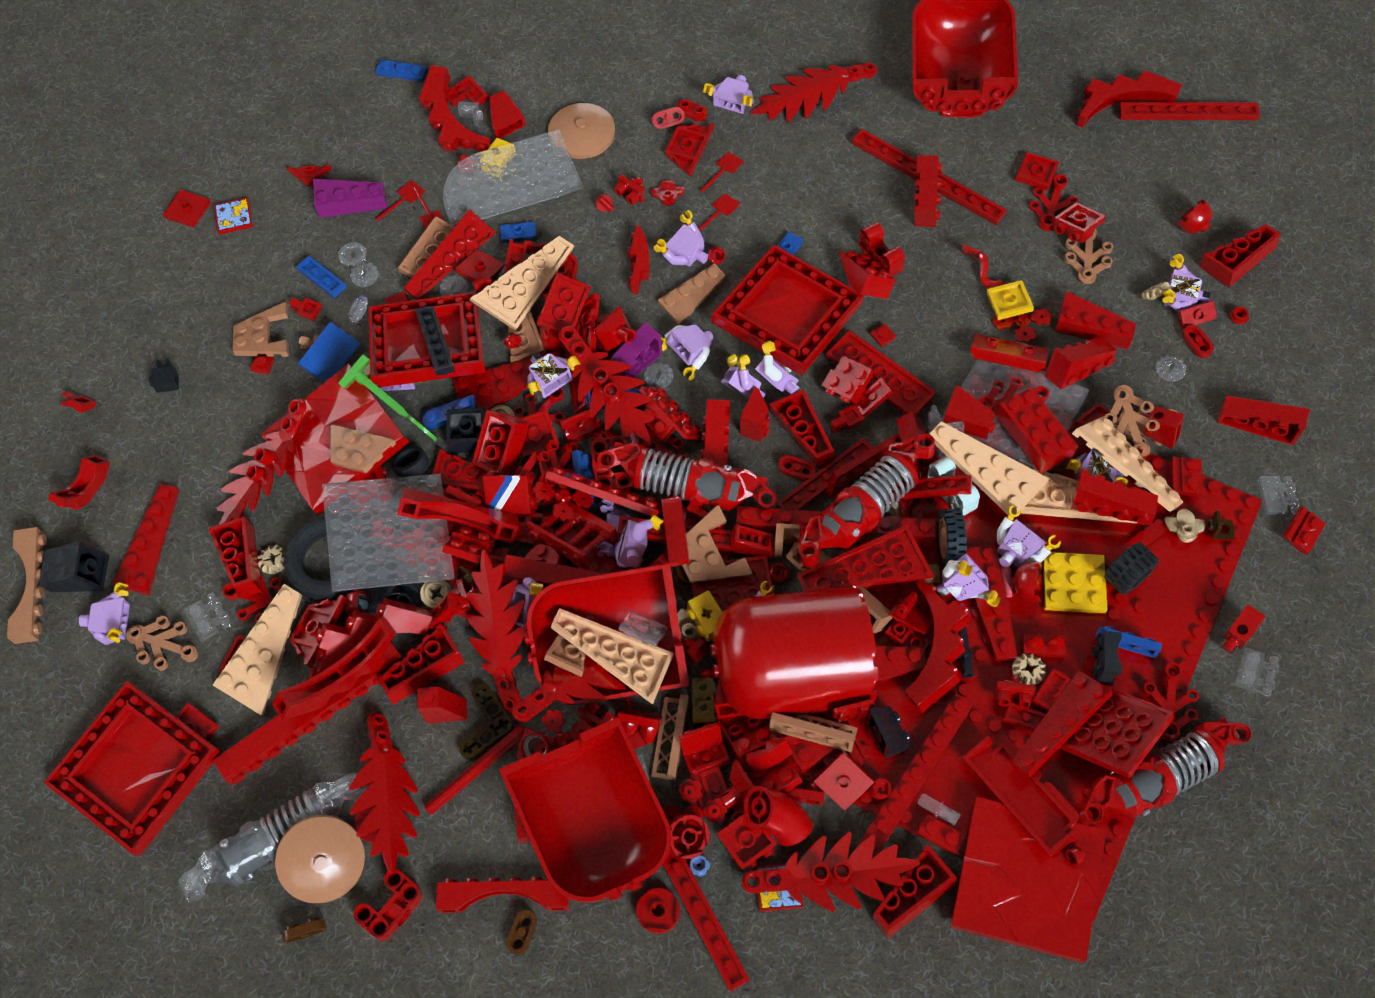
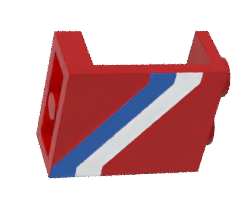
[483,471,538,514]

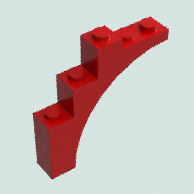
[419,65,491,153]
[1076,70,1183,128]
[905,579,971,713]
[309,598,433,678]
[272,617,396,720]

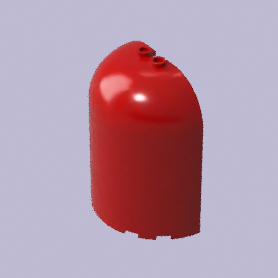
[913,0,1018,118]
[524,563,689,704]
[710,585,878,719]
[499,717,671,903]

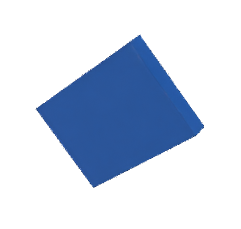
[298,322,360,383]

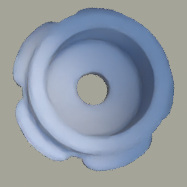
[689,855,710,876]

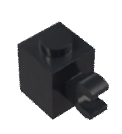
[149,359,179,393]

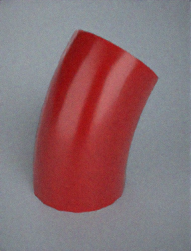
[743,786,813,846]

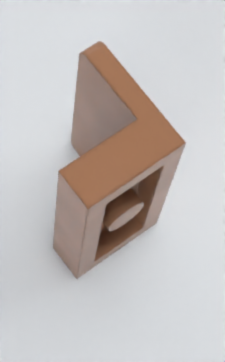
[774,523,800,558]

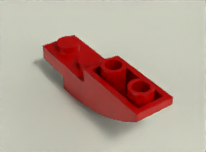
[628,225,650,294]

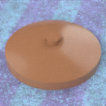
[548,103,615,159]
[275,815,365,903]

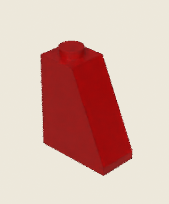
[489,90,526,139]
[943,386,997,440]
[896,411,938,472]
[418,687,468,724]

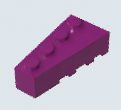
[313,179,388,218]
[609,322,662,378]

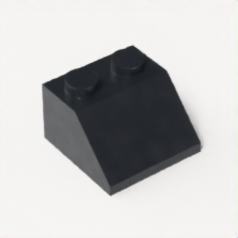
[446,407,486,453]
[368,574,424,614]
[866,706,911,759]

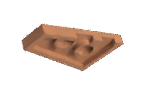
[544,634,585,677]

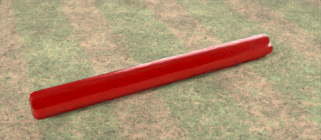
[424,725,525,815]

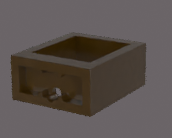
[692,678,715,730]

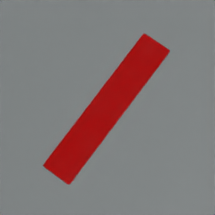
[1104,518,1169,567]

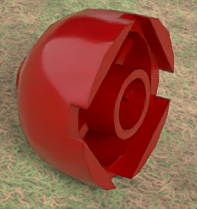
[1176,199,1213,234]
[1011,562,1043,602]
[669,814,710,859]

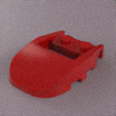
[504,239,578,292]

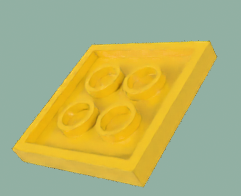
[1043,552,1107,614]

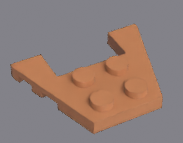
[233,302,289,357]
[681,505,753,583]

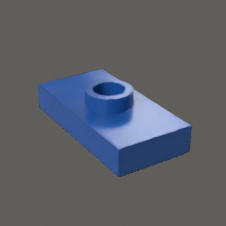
[500,222,537,243]
[777,232,804,255]

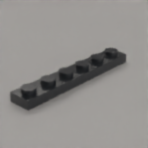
[415,306,455,376]

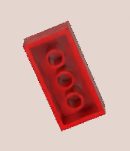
[996,387,1078,474]

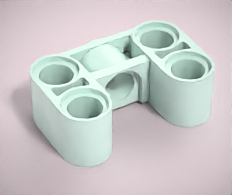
[928,456,980,516]

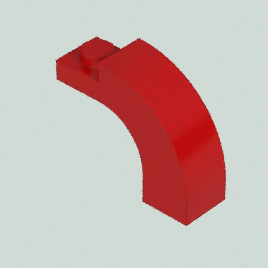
[48,455,110,510]

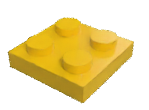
[987,280,1034,320]

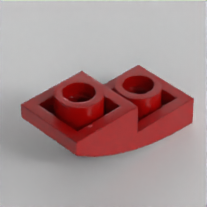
[885,620,930,651]
[746,737,793,773]

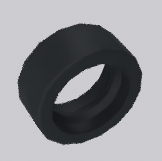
[391,446,430,481]

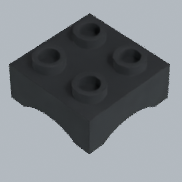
[1092,631,1122,686]

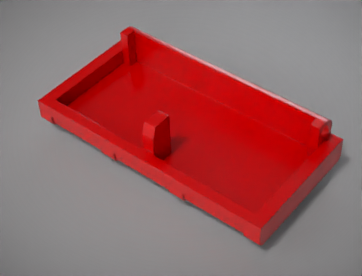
[970,333,1049,373]

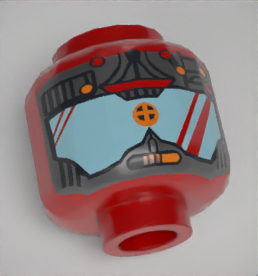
[343,589,371,616]

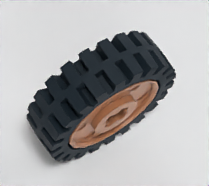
[937,508,967,568]

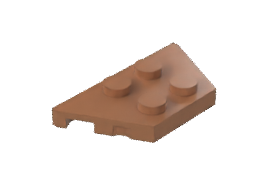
[331,425,396,473]

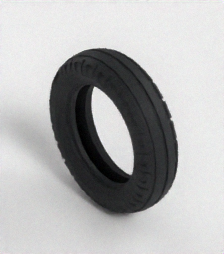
[284,516,375,601]

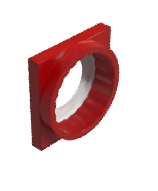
[516,727,555,759]

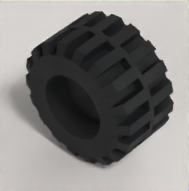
[1104,542,1159,595]

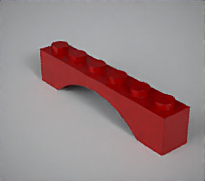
[397,487,518,543]
[436,877,570,913]

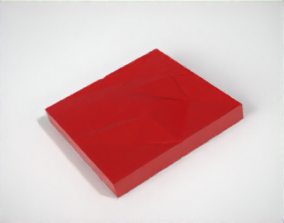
[711,244,864,376]
[368,292,486,388]
[261,363,409,515]
[44,681,222,856]
[949,797,1107,964]

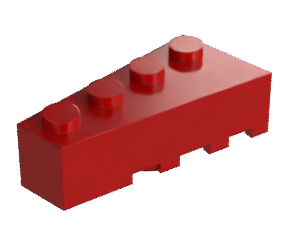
[914,155,942,227]
[1055,291,1136,350]
[1045,337,1117,390]
[769,389,835,468]
[1217,396,1310,445]
[701,399,730,466]
[1071,468,1158,525]
[208,516,262,598]
[378,623,464,705]
[873,844,957,939]

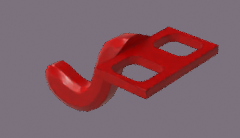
[962,245,1004,289]

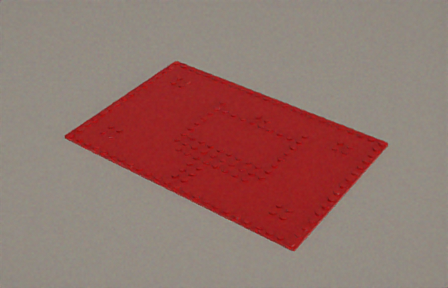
[787,380,1262,921]

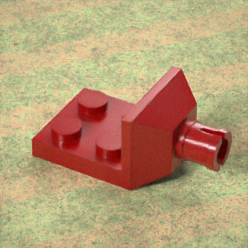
[594,306,636,352]
[719,758,803,809]

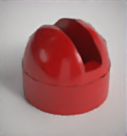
[1065,846,1085,866]

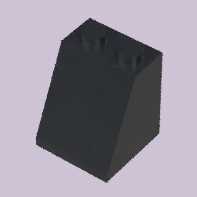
[38,541,109,592]

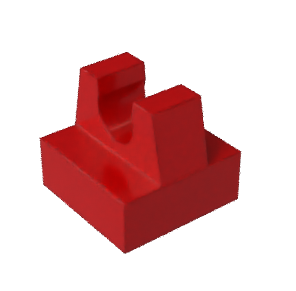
[683,637,709,665]

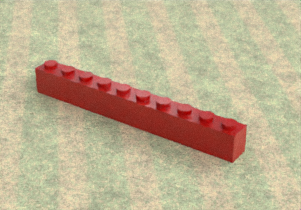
[736,506,936,548]
[212,642,403,785]

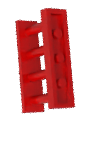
[527,499,619,570]

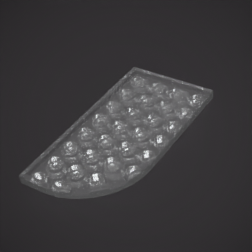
[443,130,583,228]

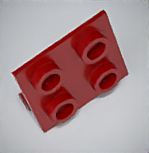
[888,591,934,634]

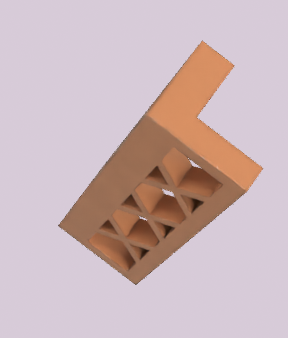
[651,694,689,781]
[769,712,858,752]

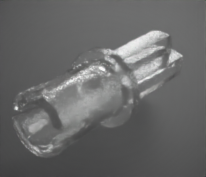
[918,793,961,826]

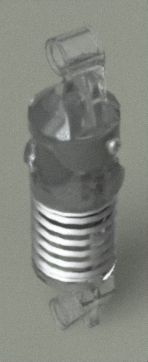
[178,772,368,903]

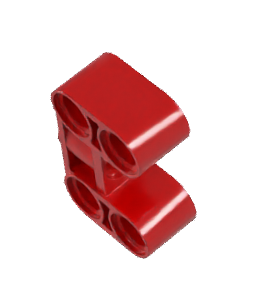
[859,222,905,277]
[591,436,633,492]
[353,869,423,941]

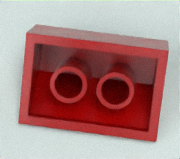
[472,410,530,475]

